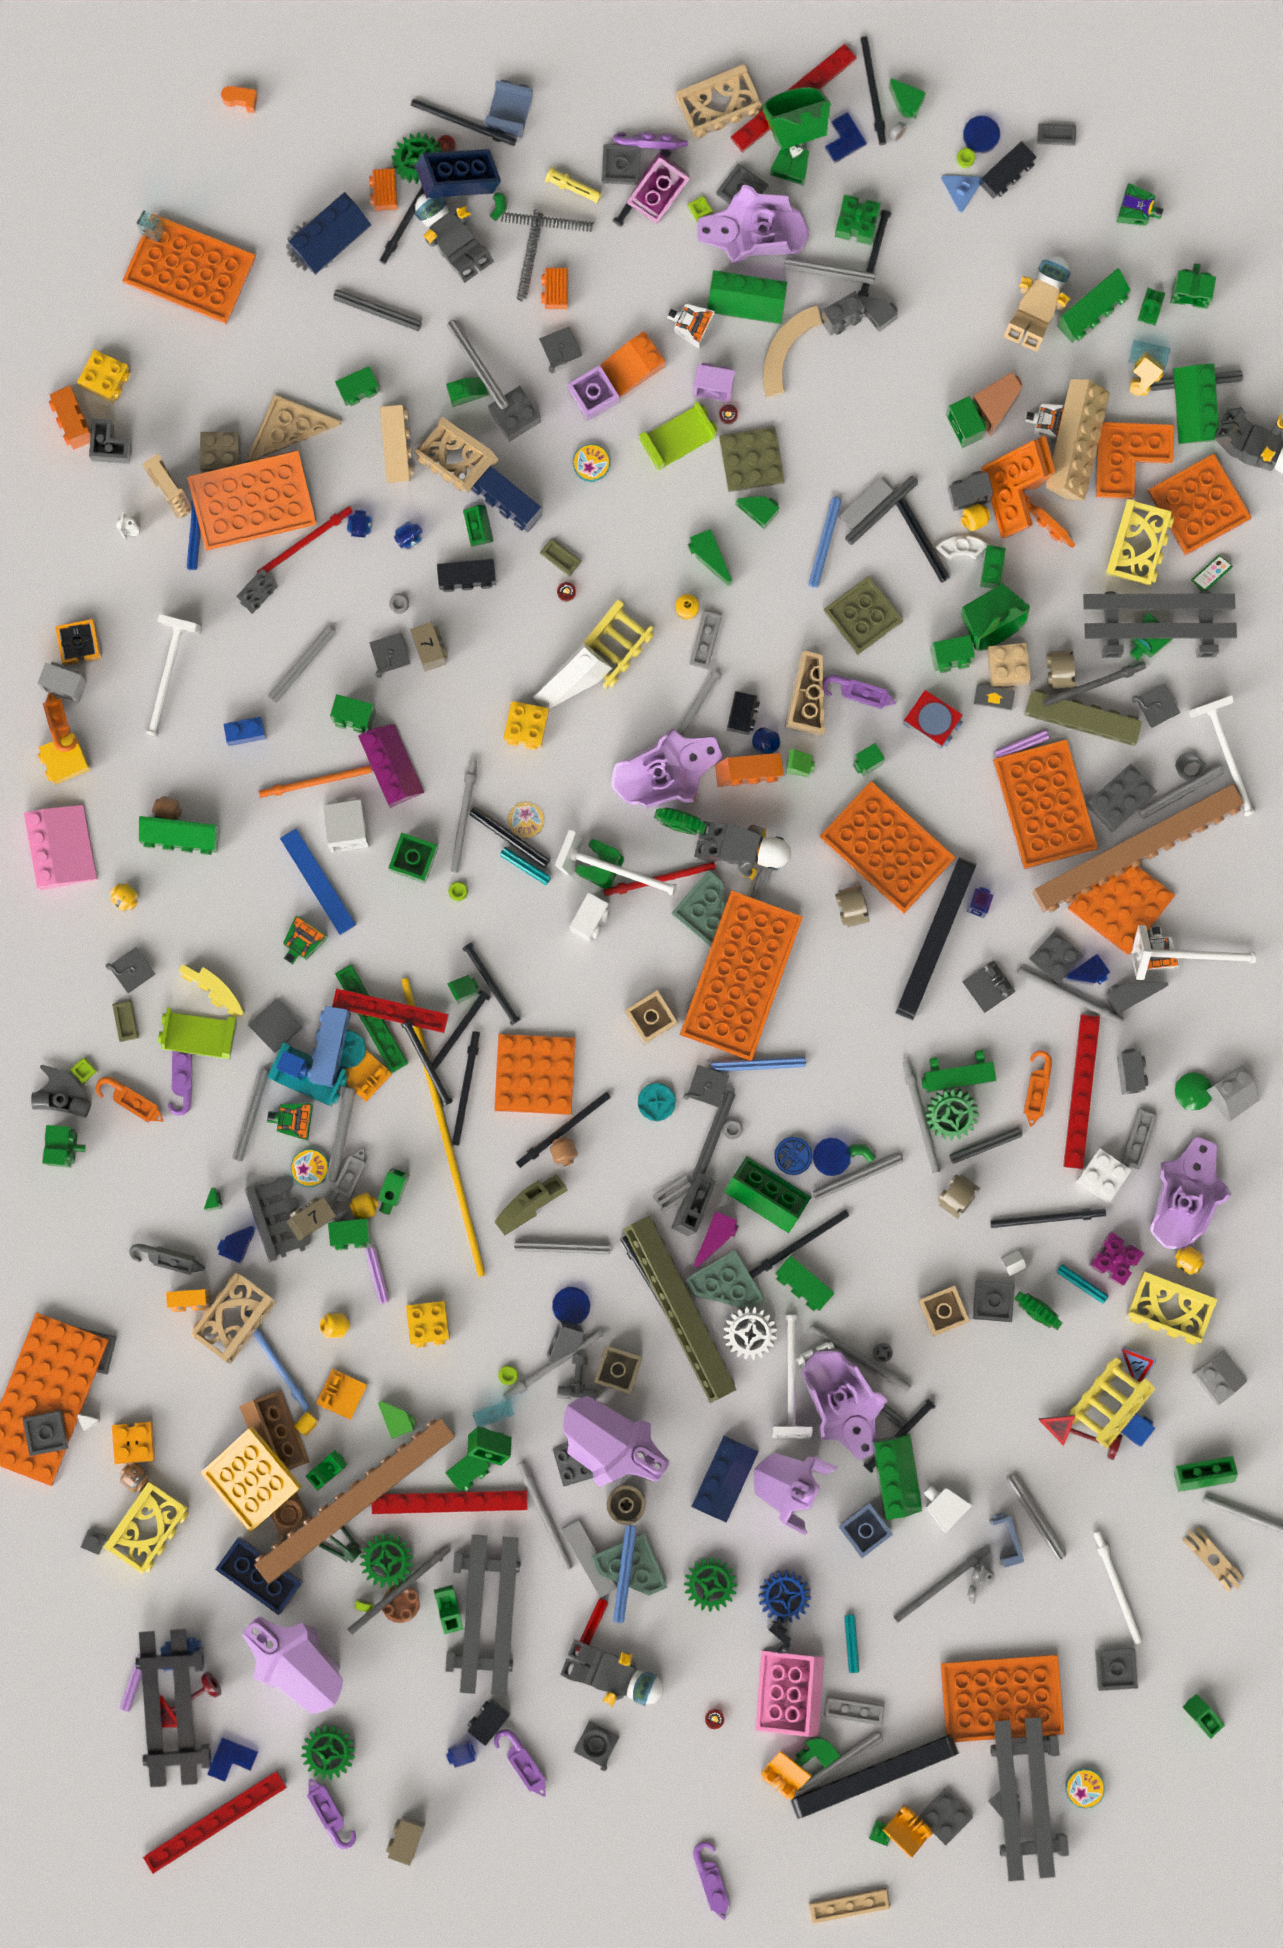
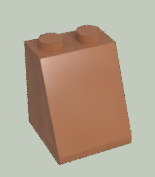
[972,372,1023,436]

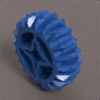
[758,1570,811,1623]

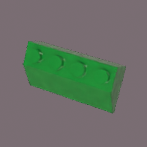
[1057,268,1130,343]
[707,270,788,324]
[1173,363,1219,444]
[139,816,220,855]
[724,1156,811,1233]
[872,1434,922,1520]

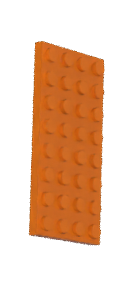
[679,890,803,1061]
[0,1312,109,1486]

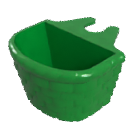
[762,87,831,150]
[961,583,1030,651]

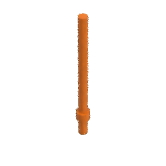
[259,766,372,798]

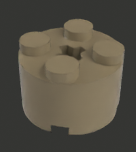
[1047,649,1076,689]
[835,885,870,927]
[938,1174,980,1219]
[607,1485,646,1525]

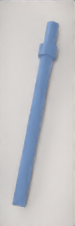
[245,1311,311,1412]

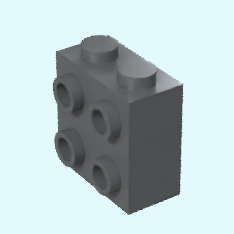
[821,291,865,336]
[1117,1049,1148,1095]

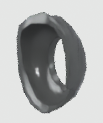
[1175,752,1206,781]

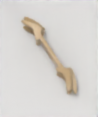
[1182,1527,1243,1592]

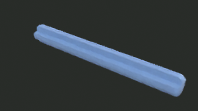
[808,497,842,588]
[710,1057,806,1072]
[613,1525,637,1623]

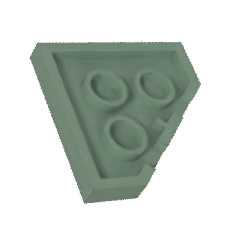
[671,870,725,947]
[685,1249,764,1309]
[590,1533,667,1596]

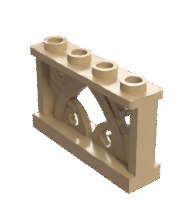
[675,64,762,138]
[414,417,499,493]
[142,453,192,518]
[191,1272,277,1364]

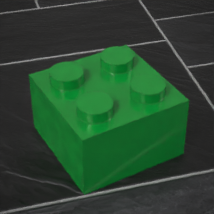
[946,396,987,448]
[930,635,975,673]
[330,694,376,734]
[388,832,439,884]
[328,1219,372,1251]

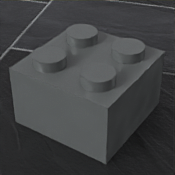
[488,386,541,442]

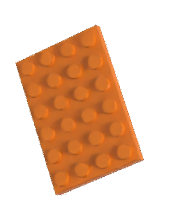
[122,213,256,325]
[187,450,317,551]
[993,739,1098,869]
[819,781,956,914]
[940,1655,1064,1742]

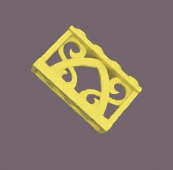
[1106,499,1174,586]
[1126,1272,1218,1345]
[104,1482,189,1574]

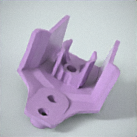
[697,185,809,264]
[612,728,722,808]
[1150,1137,1231,1249]
[801,1351,888,1460]
[563,1396,669,1487]
[754,1453,837,1535]
[243,1617,343,1714]

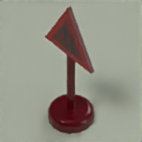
[1038,1415,1122,1460]
[144,1671,222,1729]

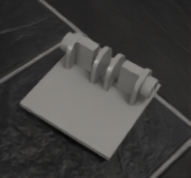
[967,1563,995,1604]

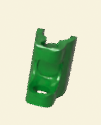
[575,839,624,889]

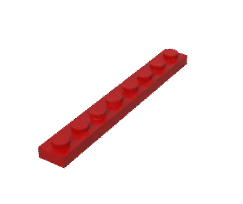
[730,44,857,153]
[1063,1014,1100,1169]
[372,1490,528,1514]
[142,1771,287,1874]

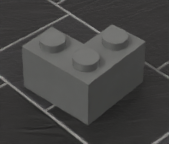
[89,419,131,464]
[948,471,993,511]

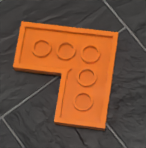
[1096,422,1174,499]
[981,440,1049,538]

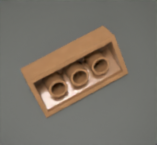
[239,1390,309,1470]

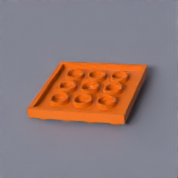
[1148,453,1252,556]
[1068,867,1175,956]
[494,1034,575,1115]

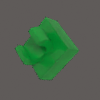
[869,1820,891,1846]

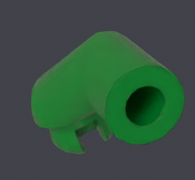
[489,192,507,221]
[847,1144,876,1163]

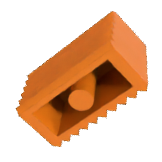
[369,168,398,211]
[541,268,568,309]

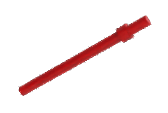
[256,506,353,573]
[603,862,716,897]

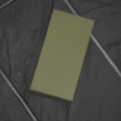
[540,538,581,577]
[112,1000,139,1042]

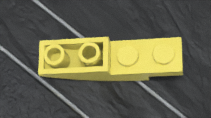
[179,964,245,1018]

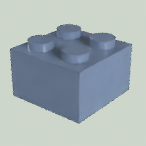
[838,1502,893,1558]

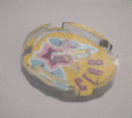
[507,801,545,839]

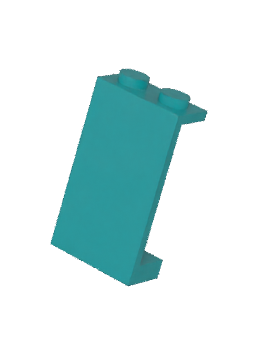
[267,1042,349,1107]

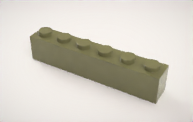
[1024,689,1142,746]

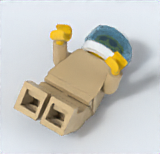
[1004,256,1071,352]

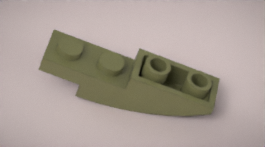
[494,1174,568,1235]

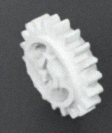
[723,1306,777,1360]

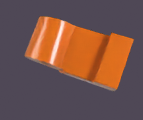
[221,86,258,113]

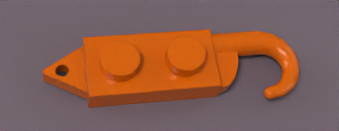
[1024,494,1075,548]
[42,693,77,752]
[1023,1050,1052,1127]
[95,1077,164,1123]

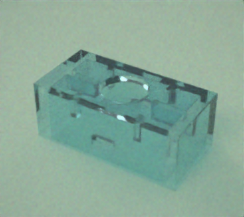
[137,210,165,243]
[1128,340,1171,370]
[473,1400,515,1427]

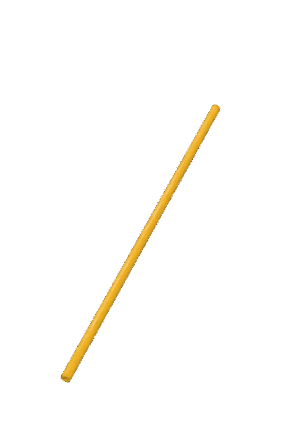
[401,978,485,1277]

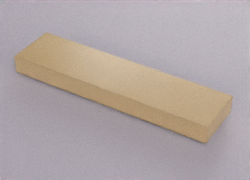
[809,1888,890,1924]

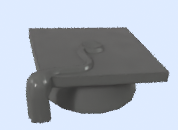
[539,327,583,373]
[369,633,411,678]
[1132,684,1181,728]
[105,947,156,994]
[683,1065,729,1108]
[574,1721,619,1771]

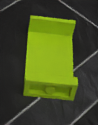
[639,401,718,471]
[158,1007,237,1059]

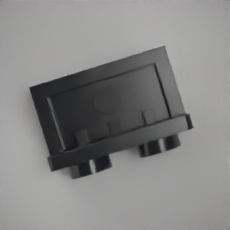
[767,1622,791,1654]

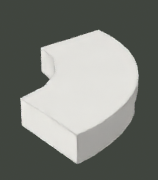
[935,535,988,561]

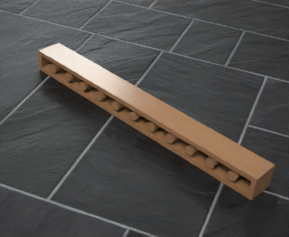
[1032,784,1244,913]
[254,1419,455,1584]

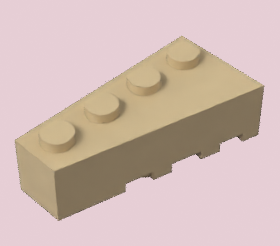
[380,405,413,483]
[784,651,825,736]

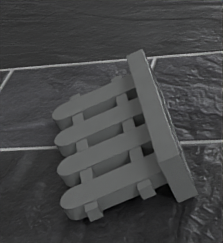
[245,1177,311,1263]

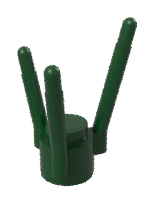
[319,1526,362,1563]

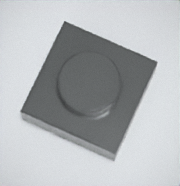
[81,1529,107,1555]

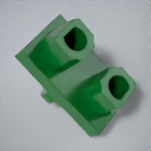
[1137,288,1166,326]

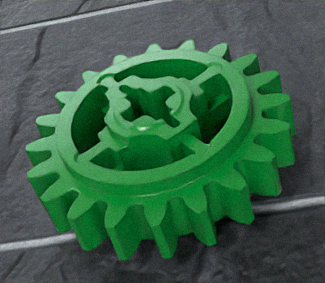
[391,132,443,184]
[654,808,707,835]
[925,1087,979,1141]
[1014,1291,1063,1330]
[360,1534,414,1588]
[684,1557,738,1612]
[301,1725,356,1780]

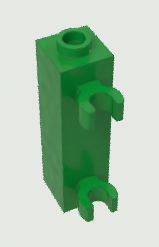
[921,1050,997,1093]

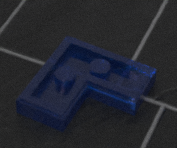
[825,112,867,164]
[207,1737,258,1782]

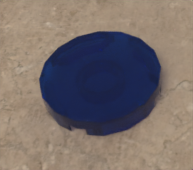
[963,116,1000,154]
[813,1138,852,1176]
[552,1287,590,1324]

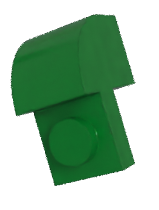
[305,1450,348,1491]
[434,1585,463,1634]
[794,1737,840,1768]

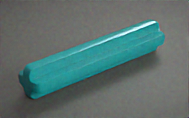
[500,847,551,885]
[1057,1264,1109,1303]
[844,1614,859,1673]

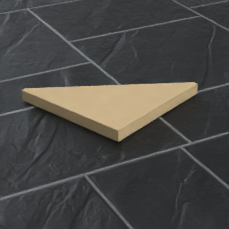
[246,394,342,462]

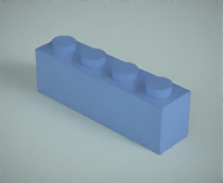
[308,1006,351,1088]

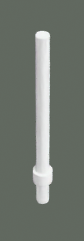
[1093,1531,1143,1644]

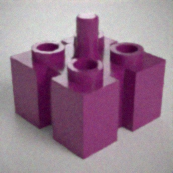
[1088,1232,1144,1286]

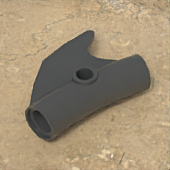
[31,1065,92,1118]

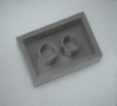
[1086,764,1157,832]

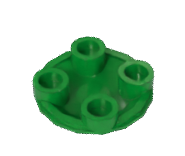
[1175,1072,1212,1111]

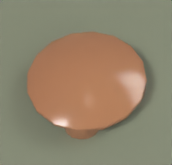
[382,1585,420,1623]

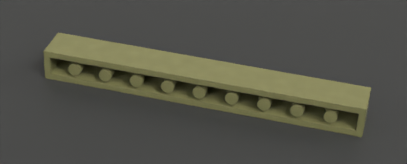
[623,1216,737,1403]

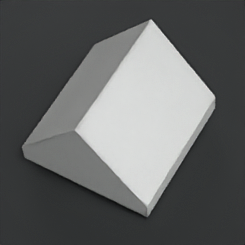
[1001,1251,1027,1276]
[77,1414,100,1431]

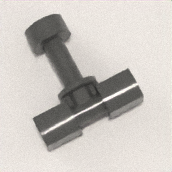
[557,1356,597,1400]

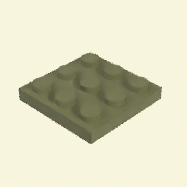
[719,427,785,492]
[823,576,903,655]

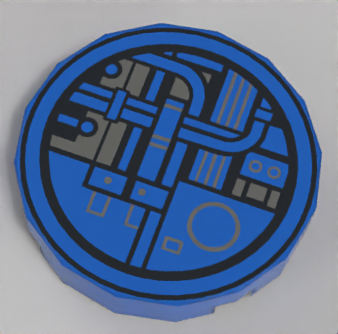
[774,1137,813,1175]

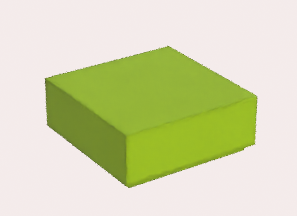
[687,195,713,222]
[70,1057,97,1084]

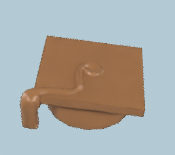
[270,1492,310,1541]

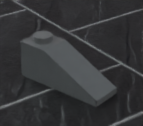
[1105,982,1168,1015]
[671,1173,717,1236]

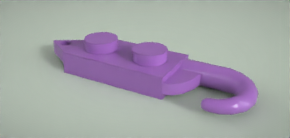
[613,131,688,150]
[823,675,896,709]
[168,1051,192,1116]
[494,1729,546,1797]
[307,1778,356,1849]
[693,1842,730,1920]

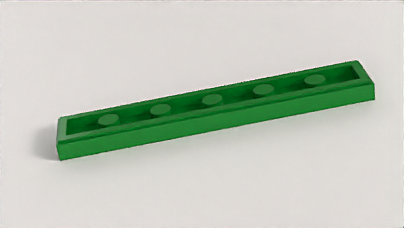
[335,965,408,1073]

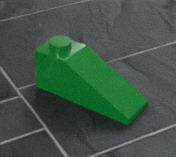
[687,529,732,586]

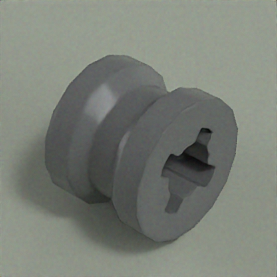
[873,1343,893,1363]

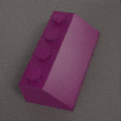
[358,724,424,808]

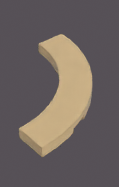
[763,305,822,398]

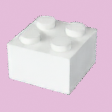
[570,893,610,942]
[1076,1148,1132,1203]

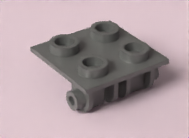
[236,569,278,614]
[963,960,1016,1013]
[553,1445,593,1487]

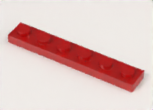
[332,988,449,1034]

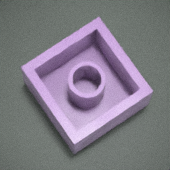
[693,363,735,402]
[567,365,619,421]

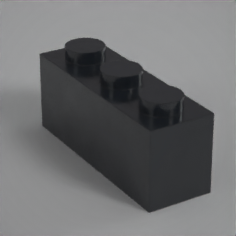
[978,141,1037,199]
[437,559,496,592]

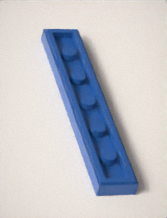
[280,829,356,935]

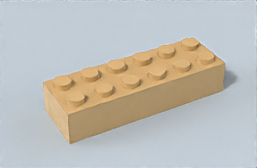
[1046,379,1110,501]

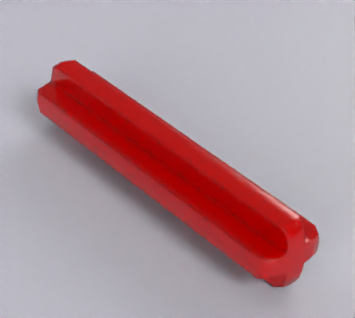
[576,1598,608,1652]

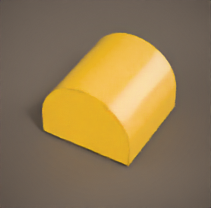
[294,1411,319,1436]

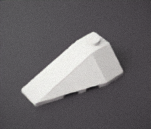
[533,643,612,709]

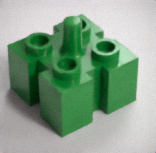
[835,194,881,245]
[1170,263,1216,309]
[42,1125,86,1168]

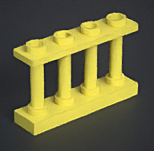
[582,600,654,689]
[1068,1357,1156,1449]

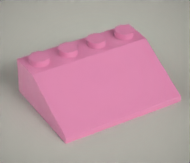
[24,805,97,890]
[756,1651,824,1737]

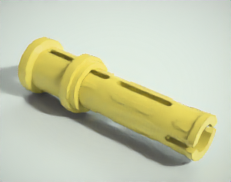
[545,166,602,203]

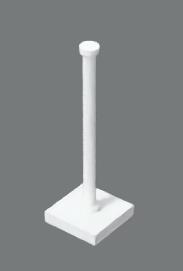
[146,614,202,737]
[1189,695,1256,817]
[555,830,677,895]
[1131,925,1256,980]
[772,1315,812,1439]

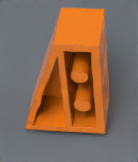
[48,386,91,450]
[715,753,784,787]

